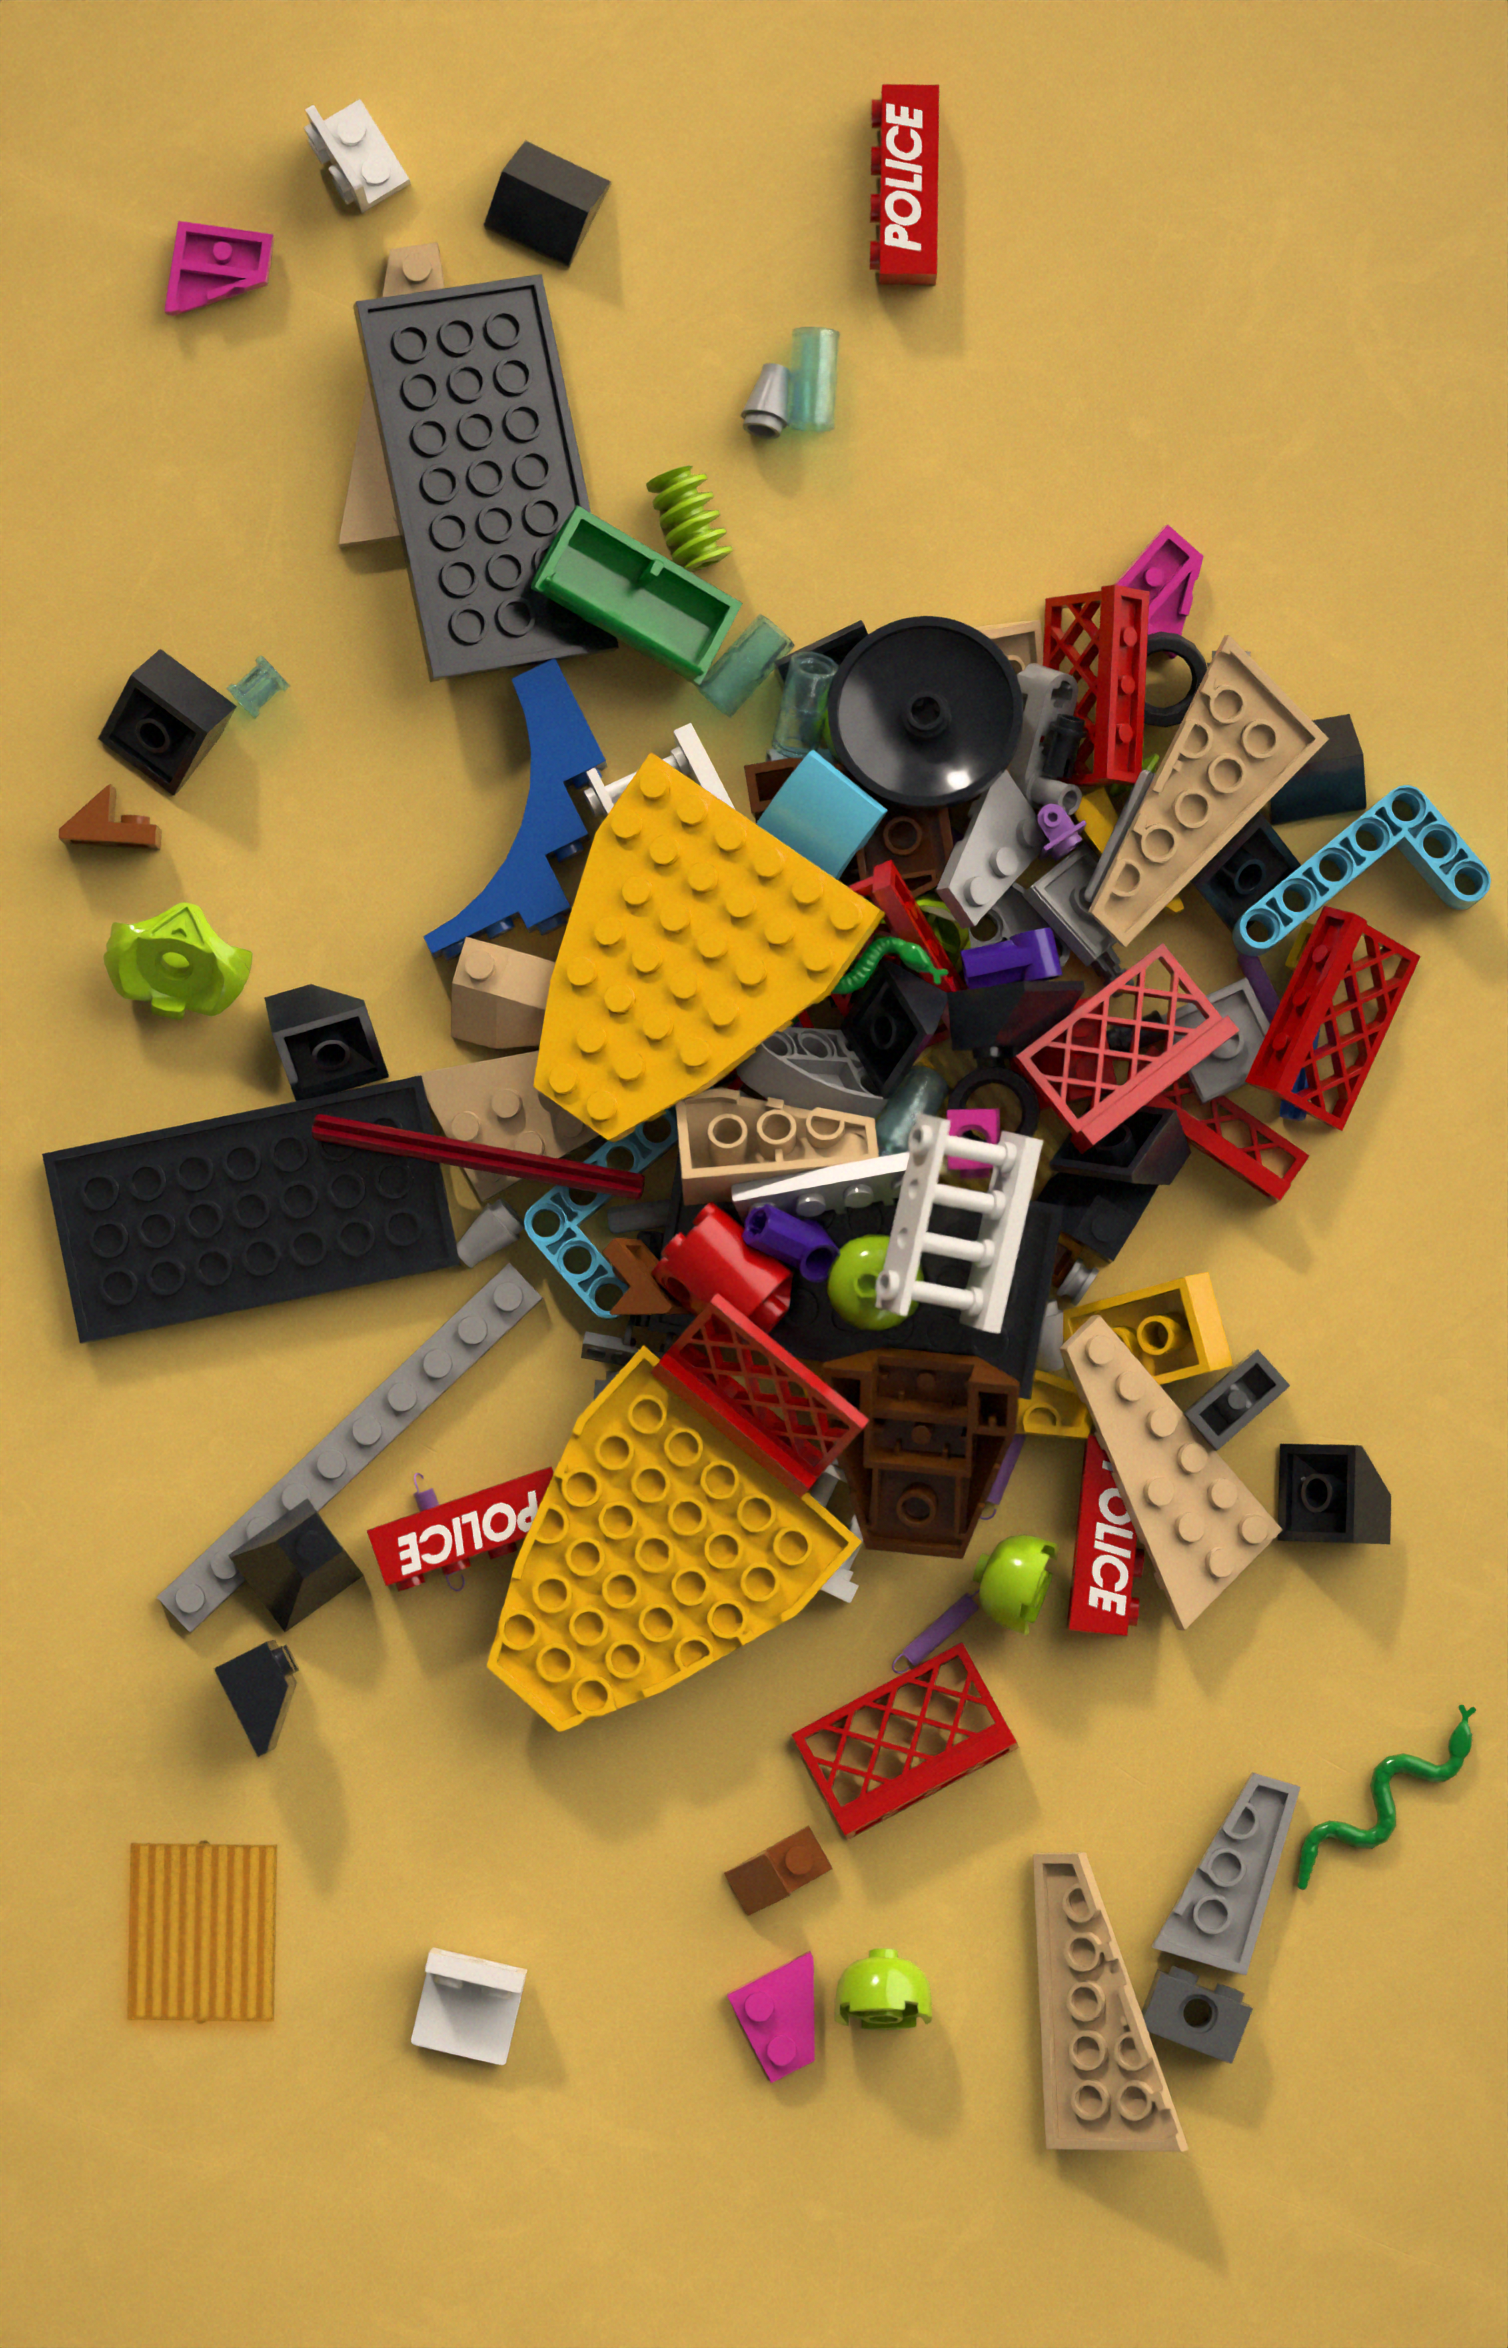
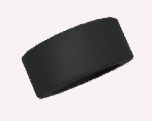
[1144,632,1207,727]
[946,1066,1040,1143]

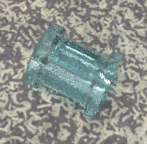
[226,655,290,719]

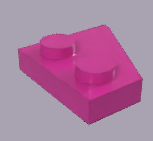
[164,221,275,316]
[1114,525,1204,659]
[727,1951,815,2083]

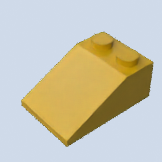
[1063,1272,1233,1385]

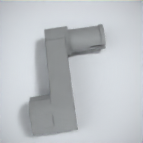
[1009,663,1082,815]

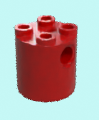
[651,1202,794,1334]

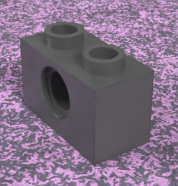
[1183,1349,1290,1451]
[1141,1965,1253,2064]

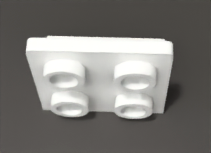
[303,99,411,213]
[411,1948,528,2065]

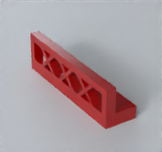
[1125,1045,1310,1204]

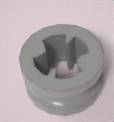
[1056,1257,1099,1306]

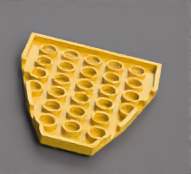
[533,752,885,1143]
[486,1345,862,1732]

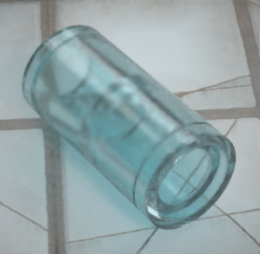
[787,327,840,432]
[695,614,795,718]
[771,652,838,759]
[875,1066,949,1157]

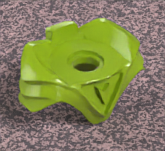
[103,902,253,1020]

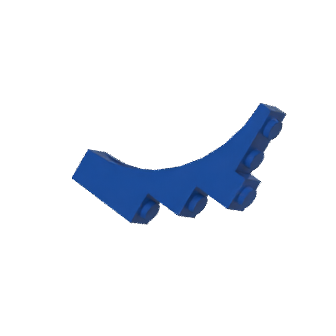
[424,658,607,961]

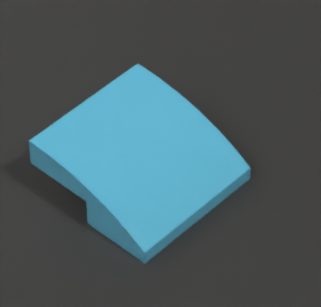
[756,750,888,880]

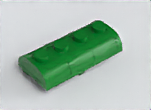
[531,505,743,686]

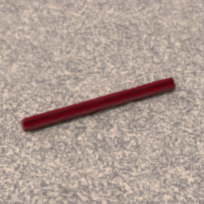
[312,1114,645,1200]

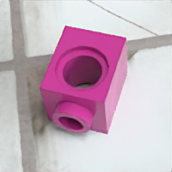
[947,1108,1000,1178]

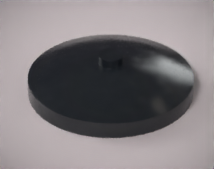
[828,616,1024,811]

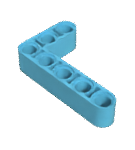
[1232,785,1491,957]
[524,1086,714,1320]

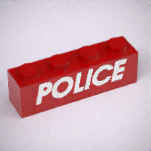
[870,84,939,285]
[1066,1435,1144,1636]
[366,1466,554,1592]

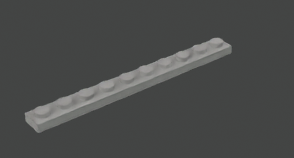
[157,1263,543,1632]

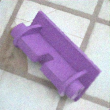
[1037,804,1086,862]

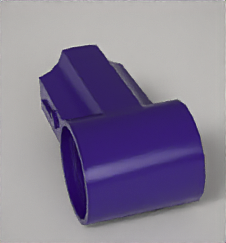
[960,928,1063,989]
[742,1203,841,1282]

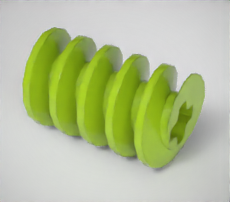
[646,466,733,572]

